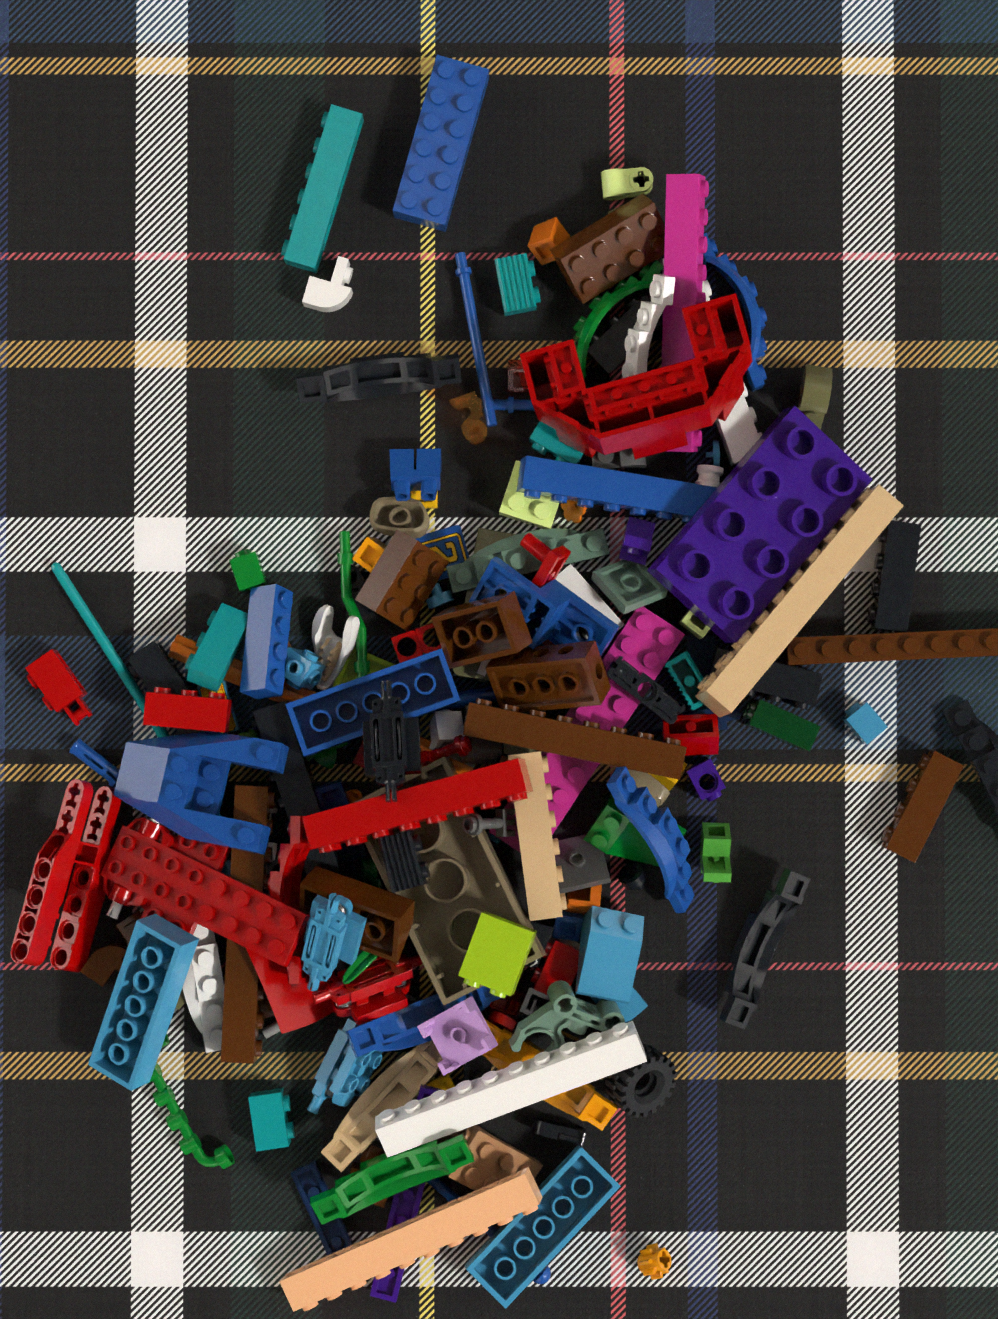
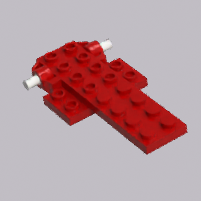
[100,817,310,967]

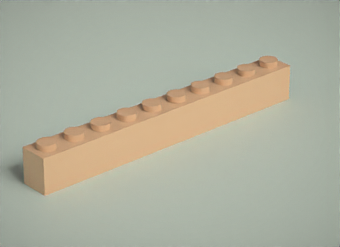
[280,1167,543,1312]

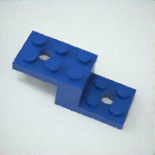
[469,556,620,657]

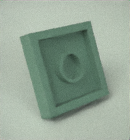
[591,560,668,614]

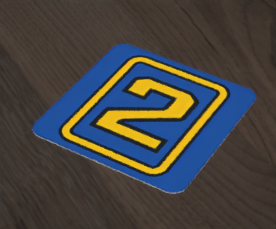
[416,525,469,581]

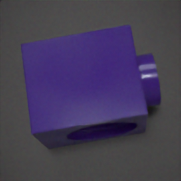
[685,758,726,802]

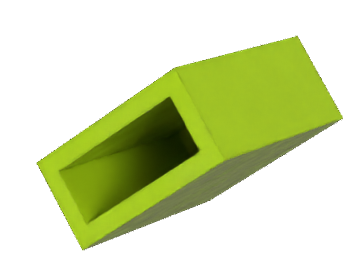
[458,911,537,998]

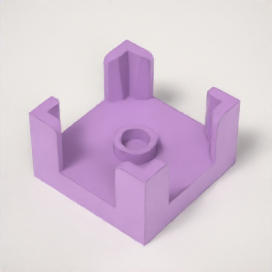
[417,996,498,1076]

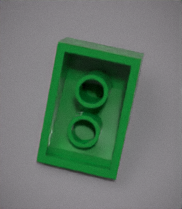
[583,794,687,866]

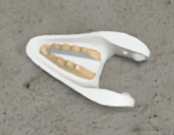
[312,604,360,690]

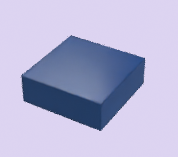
[552,911,583,942]

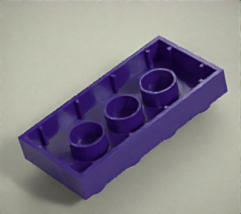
[647,405,873,643]

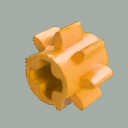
[637,1243,671,1280]

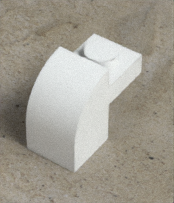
[302,256,353,312]

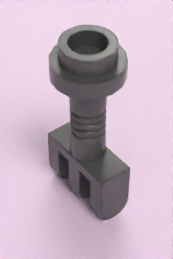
[462,808,515,837]

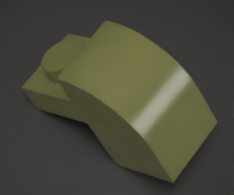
[797,364,833,430]

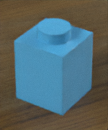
[842,702,888,745]

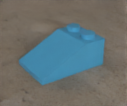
[575,905,644,1004]

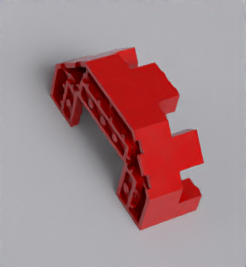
[520,293,753,460]

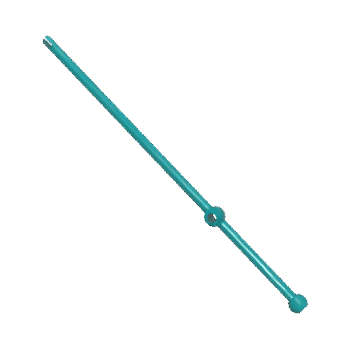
[51,562,270,896]

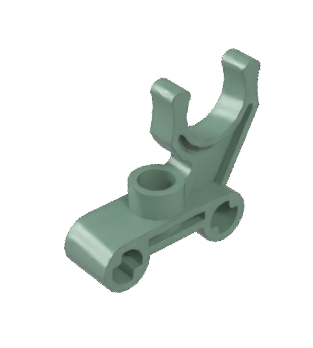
[509,980,625,1052]

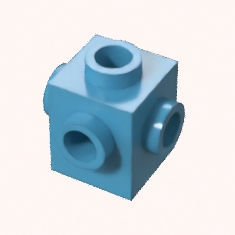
[284,647,326,690]

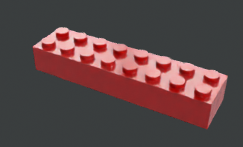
[302,758,533,853]

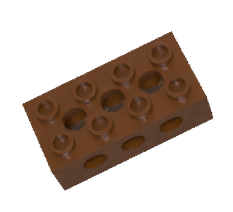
[485,640,611,713]

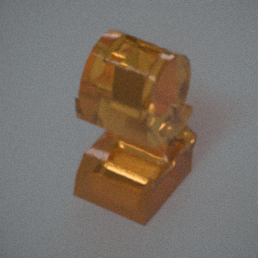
[449,391,487,445]

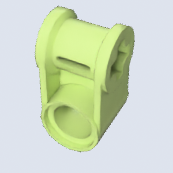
[601,167,653,201]

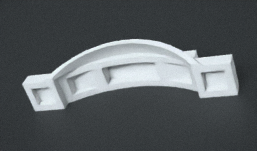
[622,274,675,378]
[182,924,224,1053]

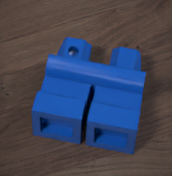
[389,448,442,501]

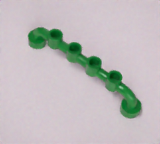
[147,1034,235,1169]

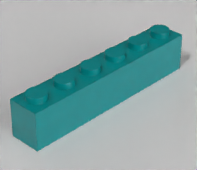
[281,104,364,273]

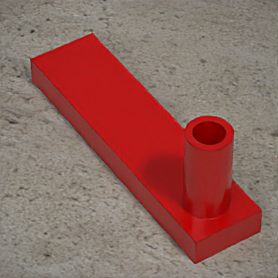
[520,532,571,588]

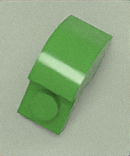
[700,822,732,883]

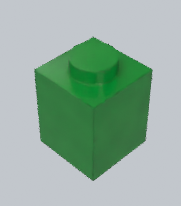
[229,549,268,593]

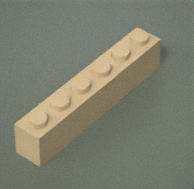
[508,751,567,921]

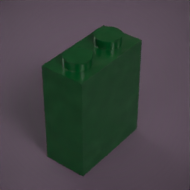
[742,699,821,752]

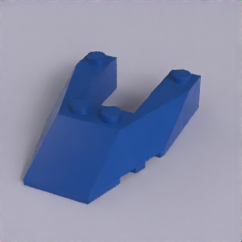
[114,731,289,855]

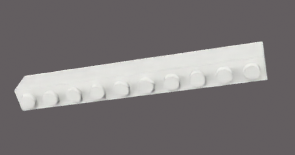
[375,1021,647,1157]

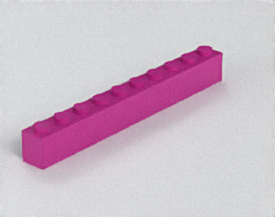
[662,174,709,452]

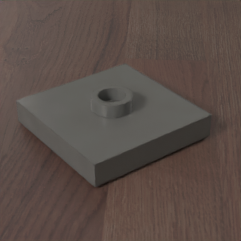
[555,834,611,893]

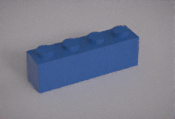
[239,584,293,699]

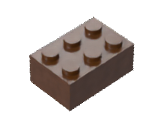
[355,530,449,631]
[431,591,533,669]

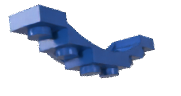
[703,233,767,392]
[606,766,694,913]
[345,986,507,1058]

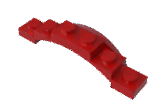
[268,815,310,984]

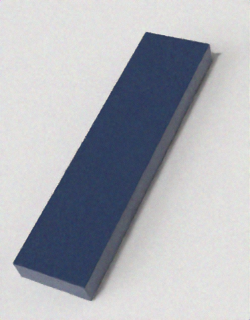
[290,1160,354,1255]

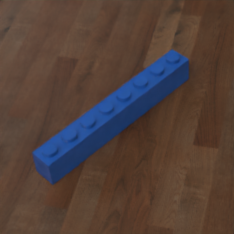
[516,456,717,524]

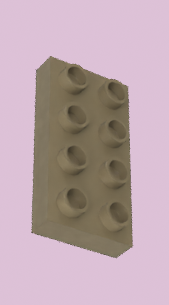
[354,756,546,1006]

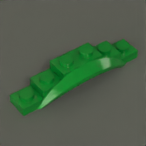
[573,260,664,378]
[310,1134,474,1225]

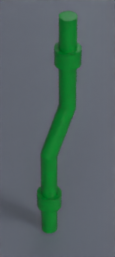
[337,531,370,678]

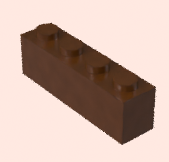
[881,750,964,863]

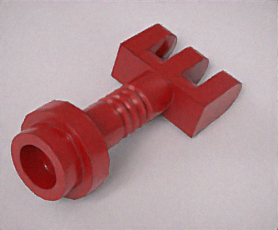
[421,735,472,767]

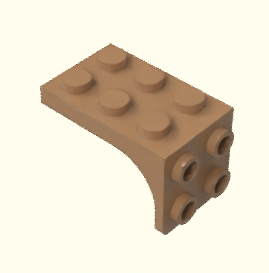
[437,1125,543,1191]

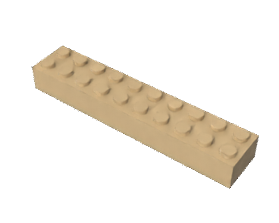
[695,484,904,718]

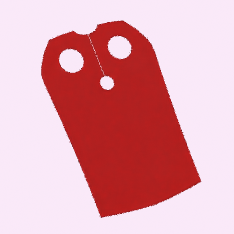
[246,930,336,1034]

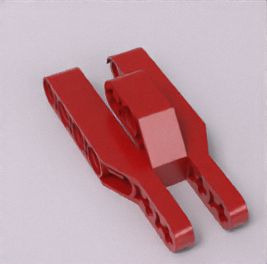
[10,779,121,972]

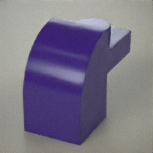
[619,516,656,565]

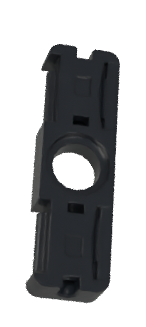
[606,656,685,724]

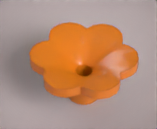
[561,500,587,523]

